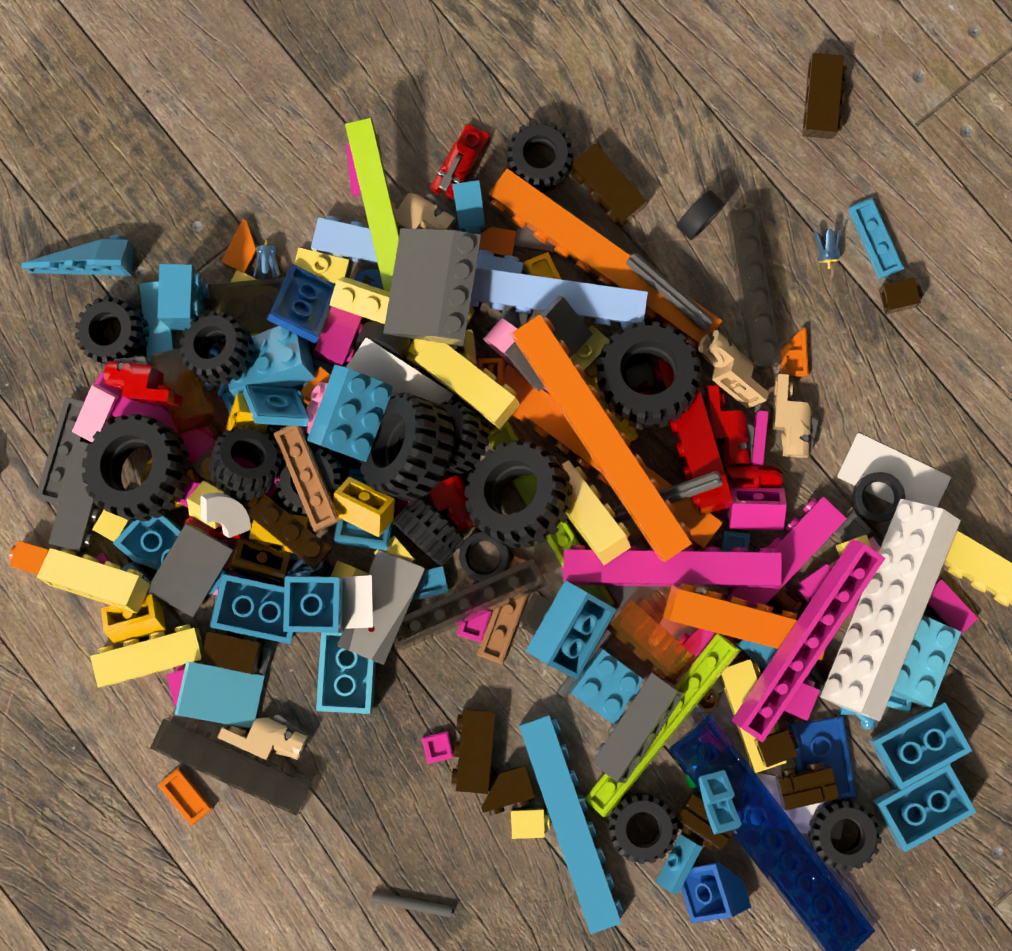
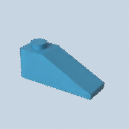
[452,180,486,234]

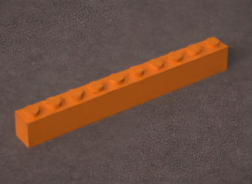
[488,169,722,349]
[510,314,692,562]
[495,364,723,550]

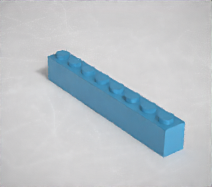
[519,715,624,934]

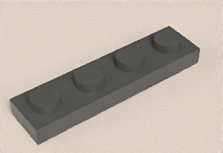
[35,397,84,504]

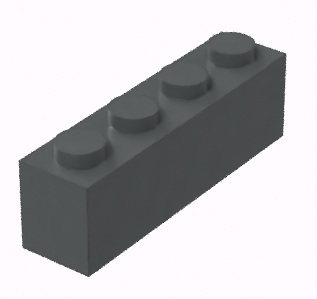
[48,441,101,553]
[592,673,685,783]

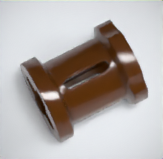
[769,585,804,613]

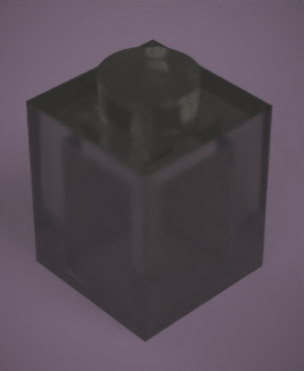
[518,592,553,635]

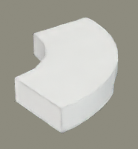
[201,493,251,538]

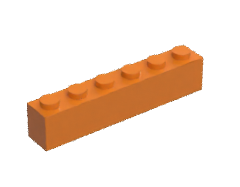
[663,583,825,660]

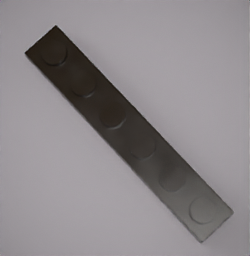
[192,448,332,571]

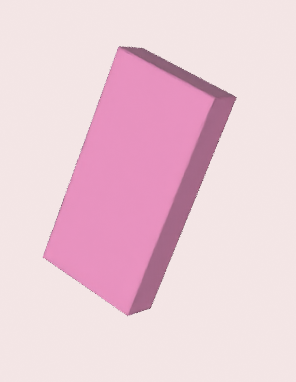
[72,384,118,442]

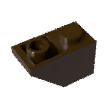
[481,764,535,816]

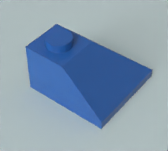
[681,862,751,923]

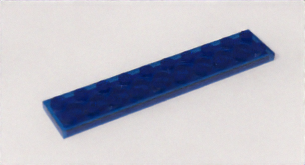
[668,715,875,951]

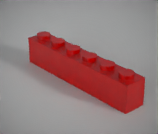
[654,359,733,515]

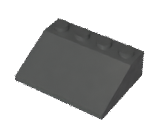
[383,228,481,346]

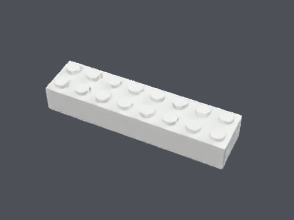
[820,499,961,721]

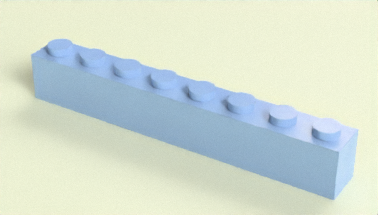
[311,216,524,274]
[470,268,648,328]

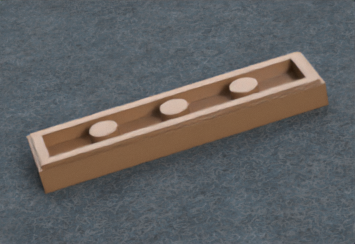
[273,426,341,532]
[477,555,539,664]

